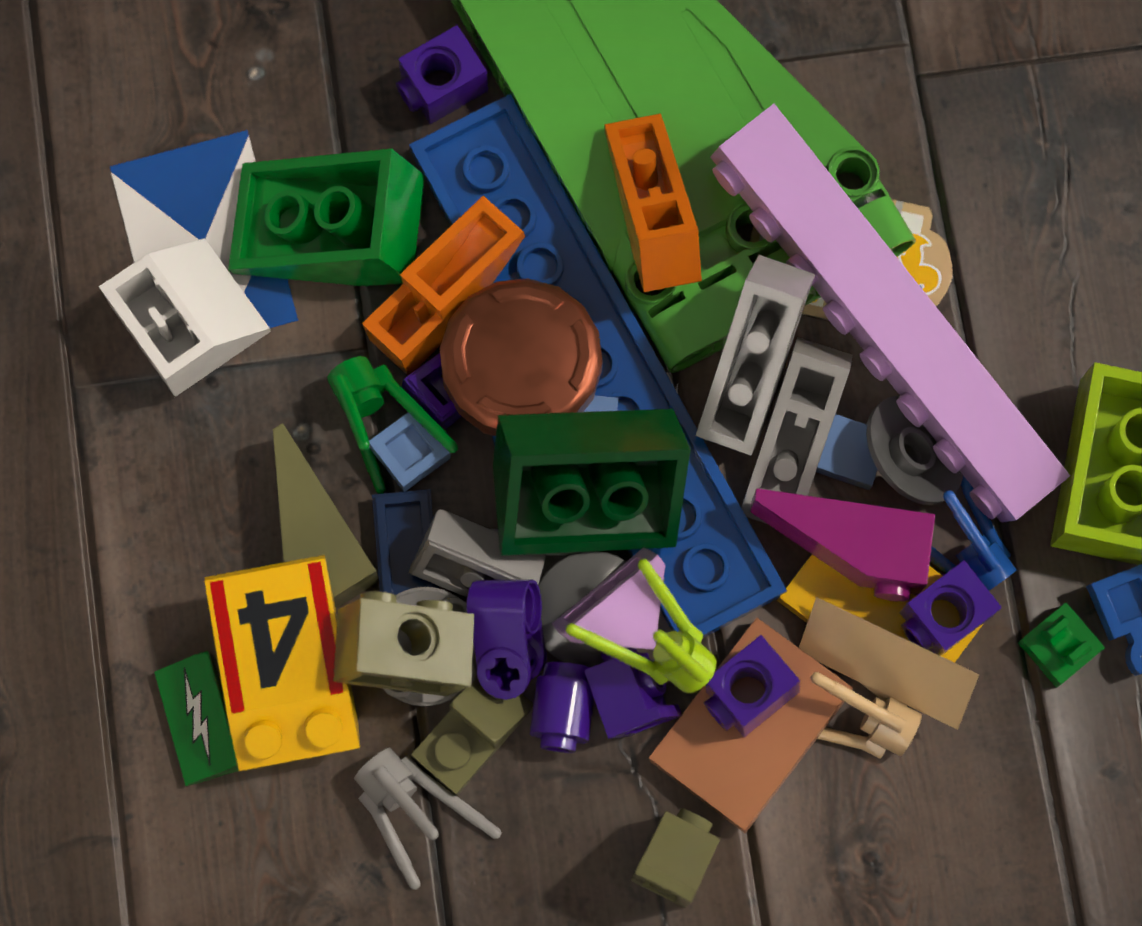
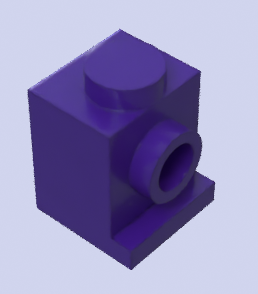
[584,647,682,739]

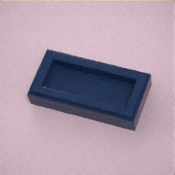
[372,489,440,595]

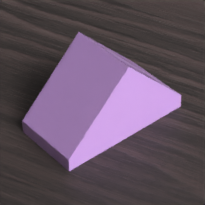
[552,548,665,650]

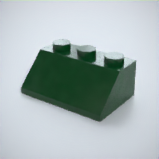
[493,409,691,556]

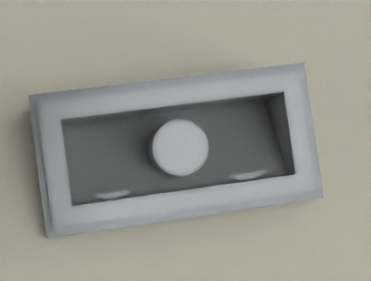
[409,509,546,597]

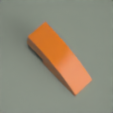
[362,196,525,376]

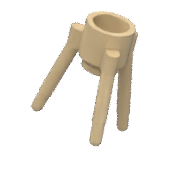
[811,672,922,759]

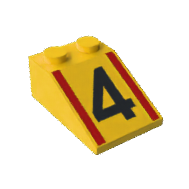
[204,555,360,771]

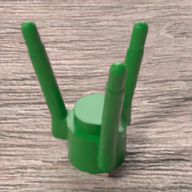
[327,356,458,494]

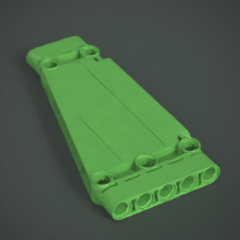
[450,0,916,373]

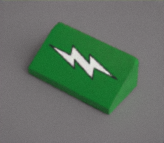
[154,650,239,787]

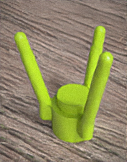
[565,559,716,693]

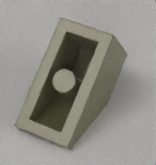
[631,808,720,908]

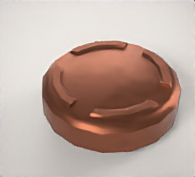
[440,278,603,436]

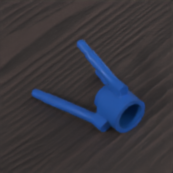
[882,475,1017,591]

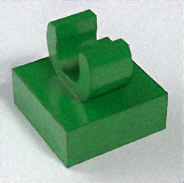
[1017,603,1105,688]

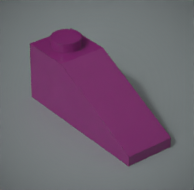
[750,488,935,601]

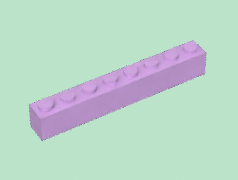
[710,103,1070,522]

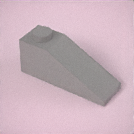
[741,337,853,524]

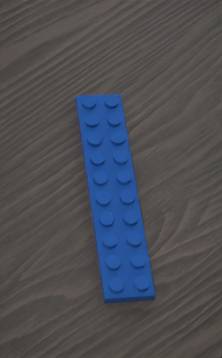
[409,94,787,638]

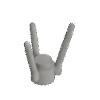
[354,747,501,890]

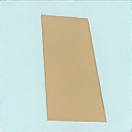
[799,597,979,730]

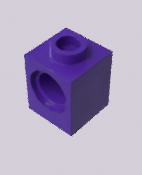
[396,25,488,125]
[899,560,1002,656]
[704,635,800,737]

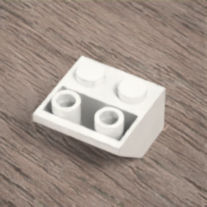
[99,238,271,397]

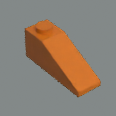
[604,113,702,292]

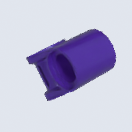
[467,579,547,700]

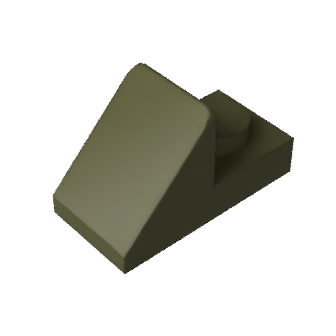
[411,668,533,796]

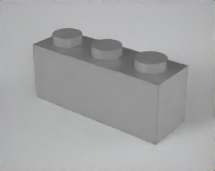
[696,255,815,455]

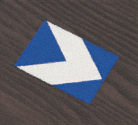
[110,130,298,328]

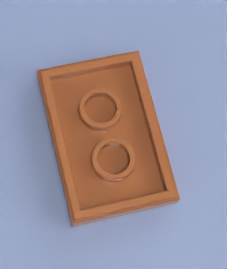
[649,618,853,833]

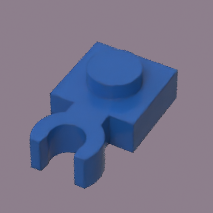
[1086,564,1142,676]

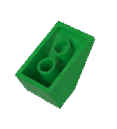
[228,148,424,286]

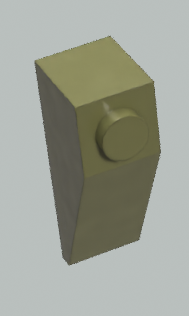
[273,423,379,608]

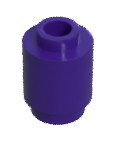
[529,662,594,753]

